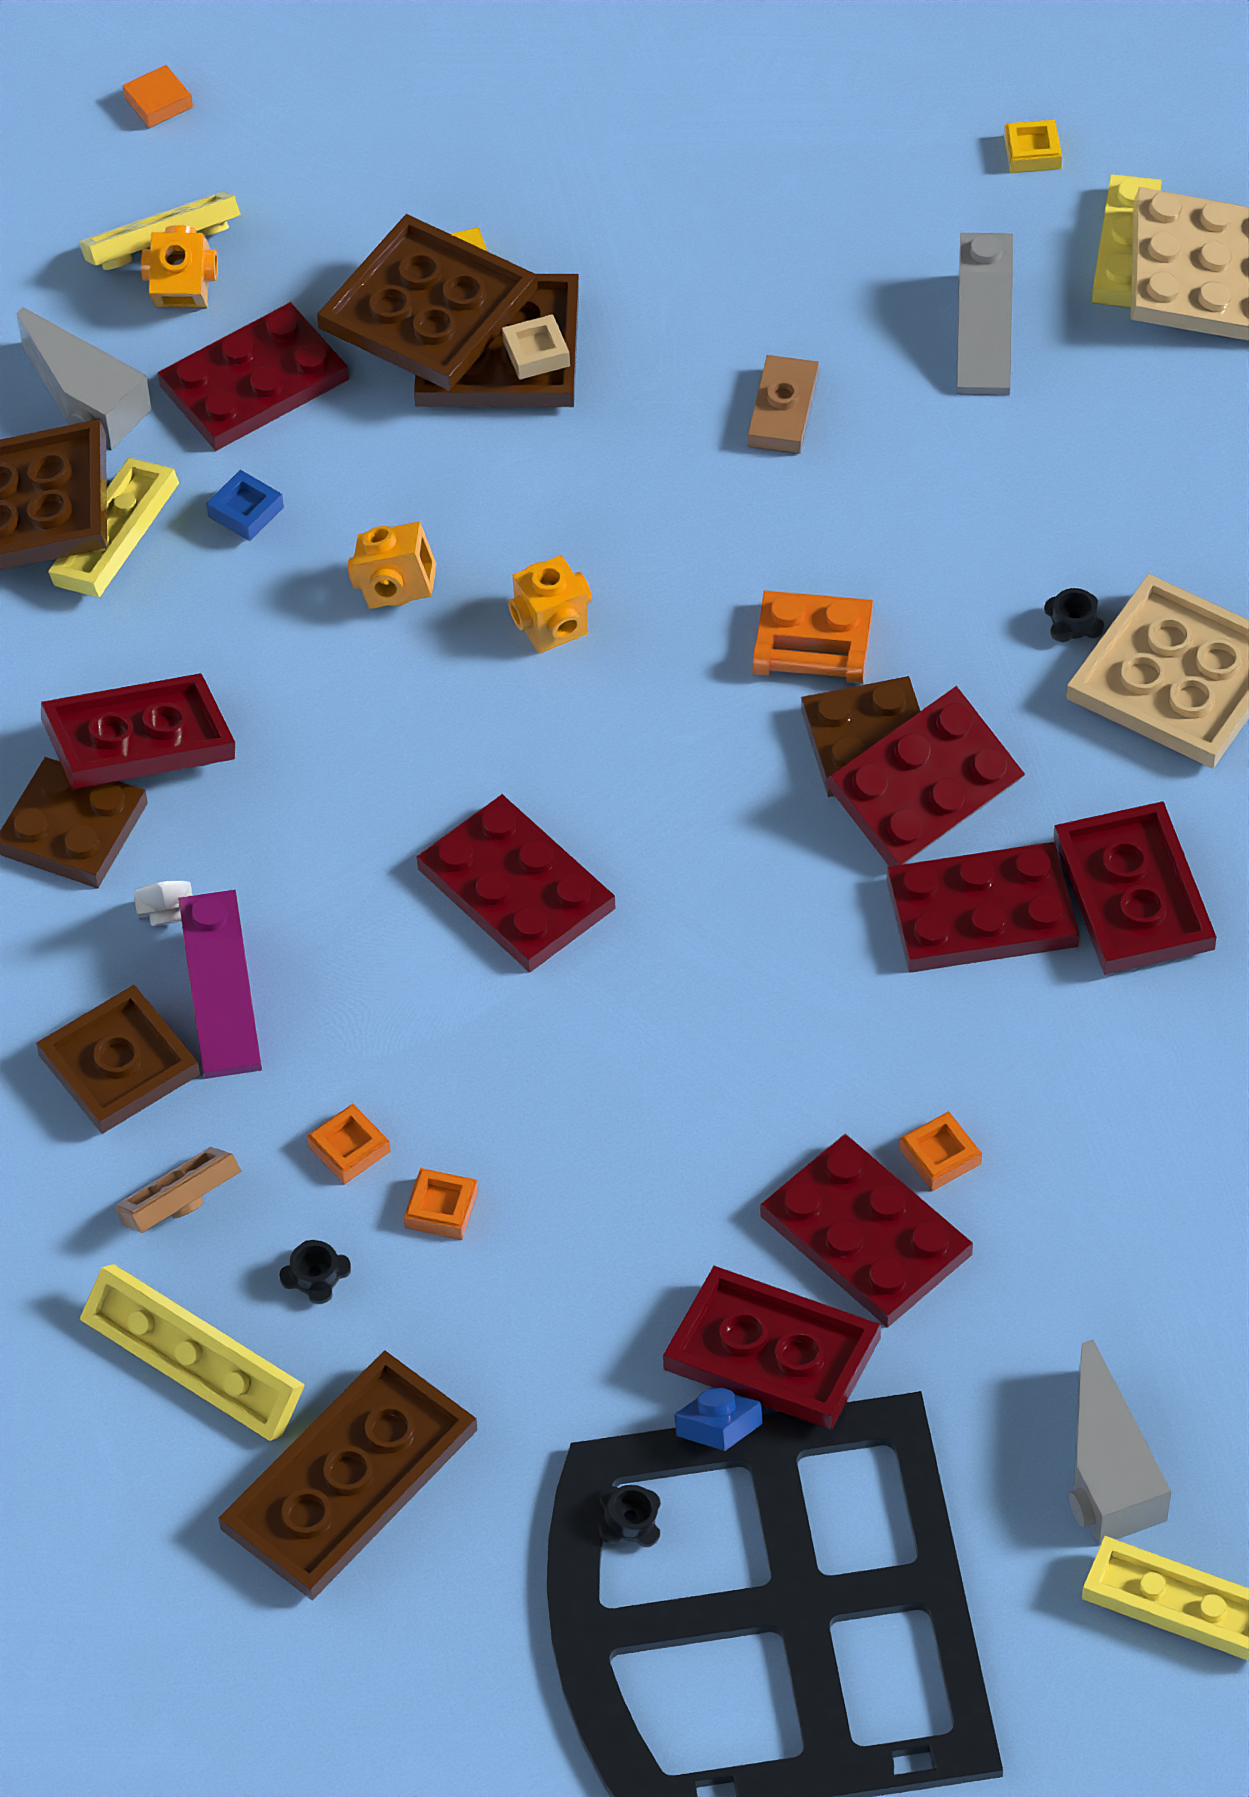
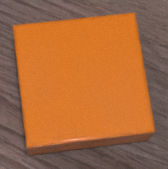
[122,65,193,128]
[307,1103,391,1185]
[899,1111,982,1191]
[404,1168,478,1240]

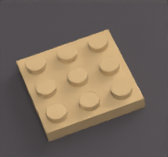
[1130,187,1249,341]
[1066,574,1249,769]

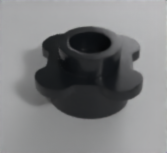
[1044,588,1104,642]
[279,1240,351,1304]
[599,1485,661,1547]

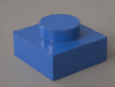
[206,469,284,541]
[674,1387,763,1451]

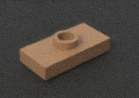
[748,355,819,454]
[114,1147,242,1233]

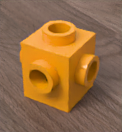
[141,225,218,308]
[348,521,437,609]
[508,555,592,654]

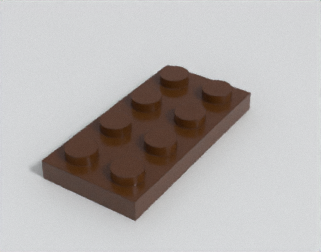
[218,1350,478,1601]

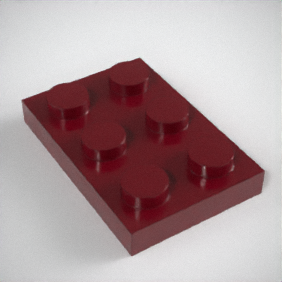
[157,302,349,451]
[41,673,236,789]
[824,686,1025,866]
[416,794,616,973]
[1053,801,1217,975]
[886,842,1079,973]
[760,1133,973,1328]
[663,1266,881,1430]

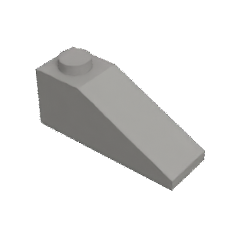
[957,233,1013,395]
[16,307,152,450]
[1069,1339,1171,1546]

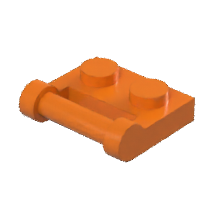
[752,590,873,685]

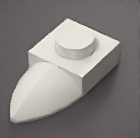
[133,881,193,926]

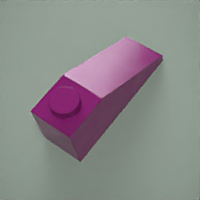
[178,889,262,1079]

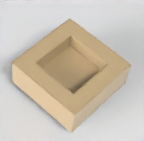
[502,314,570,380]

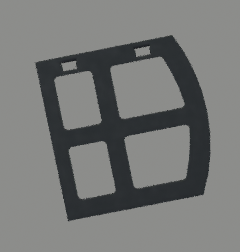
[547,1391,1003,1797]

